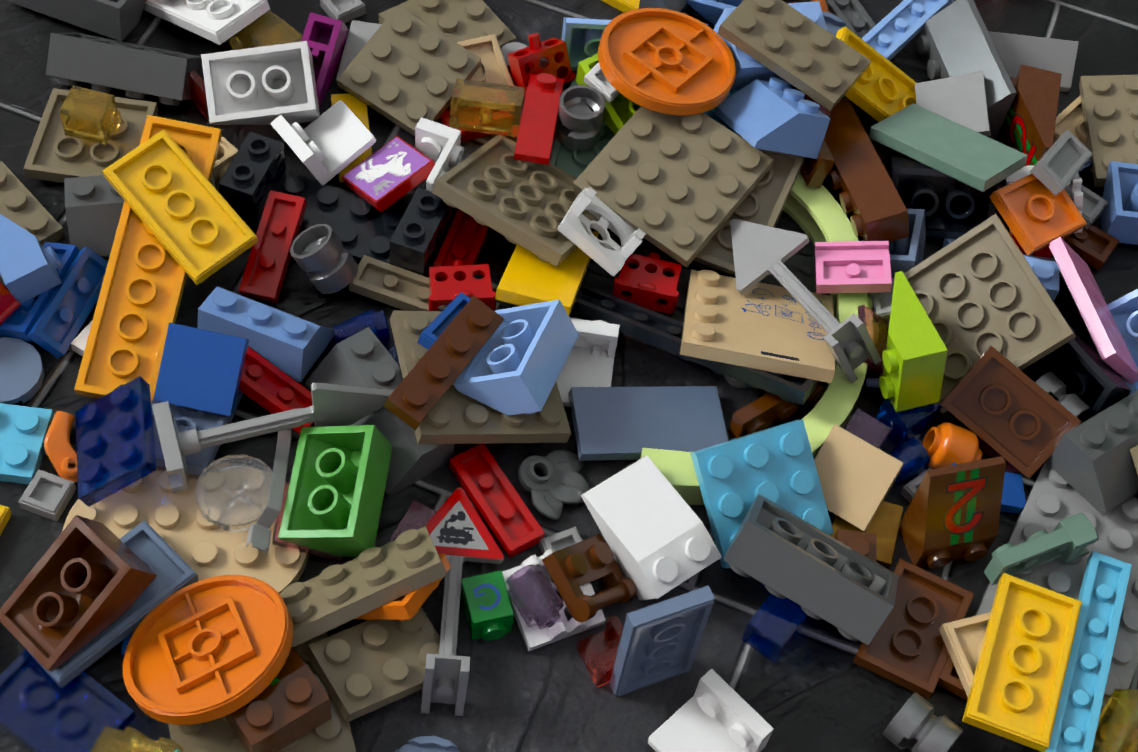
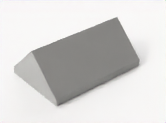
[988,31,1079,92]

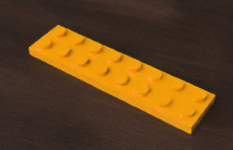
[74,115,222,408]

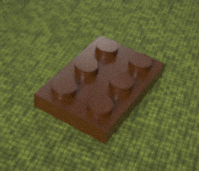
[940,345,1082,479]
[853,559,974,699]

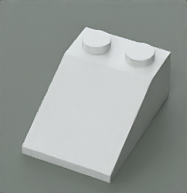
[201,41,320,125]
[581,456,722,601]

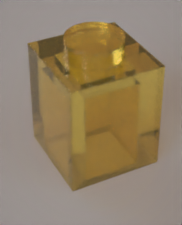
[59,85,121,145]

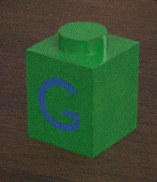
[460,570,514,641]

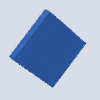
[153,323,249,416]

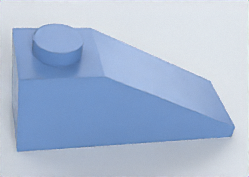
[0,214,62,304]

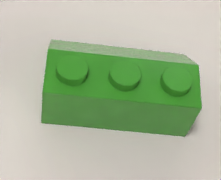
[278,425,393,557]

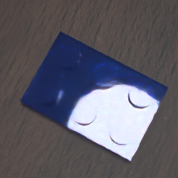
[75,376,156,507]
[0,649,136,752]

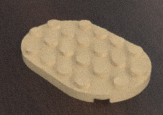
[63,465,310,594]

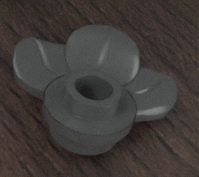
[518,450,590,520]

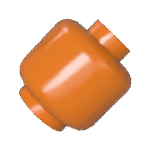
[921,422,982,469]

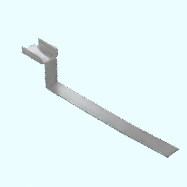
[246,428,292,555]

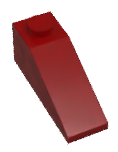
[514,73,564,165]

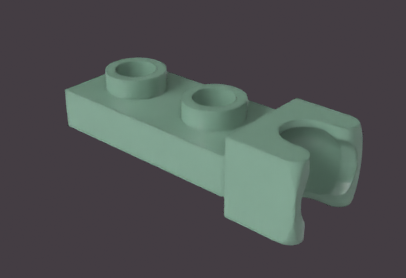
[984,513,1099,585]

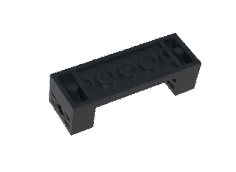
[218,132,452,278]

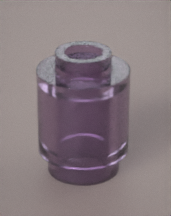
[506,564,564,629]

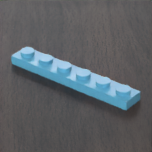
[1045,551,1132,752]

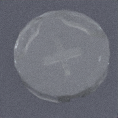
[196,454,272,532]

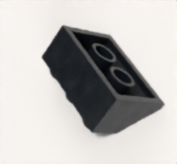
[888,156,1000,239]
[1030,319,1132,423]

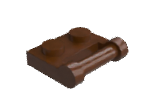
[542,534,637,622]

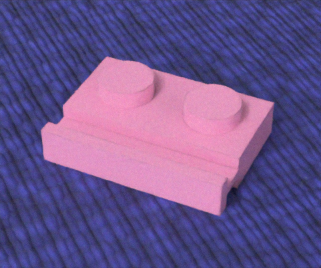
[815,241,892,294]

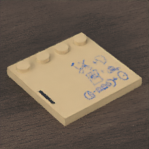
[680,270,835,383]

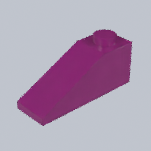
[301,12,349,109]

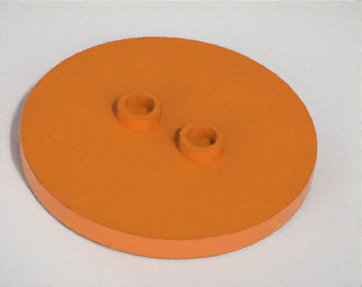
[598,8,736,115]
[123,575,293,725]

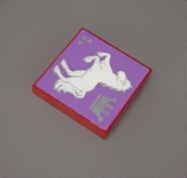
[342,136,435,212]

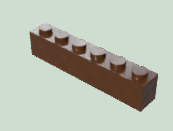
[800,91,910,243]

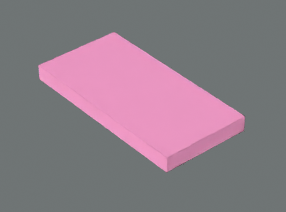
[1049,237,1138,384]

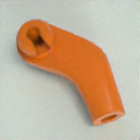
[44,411,86,482]

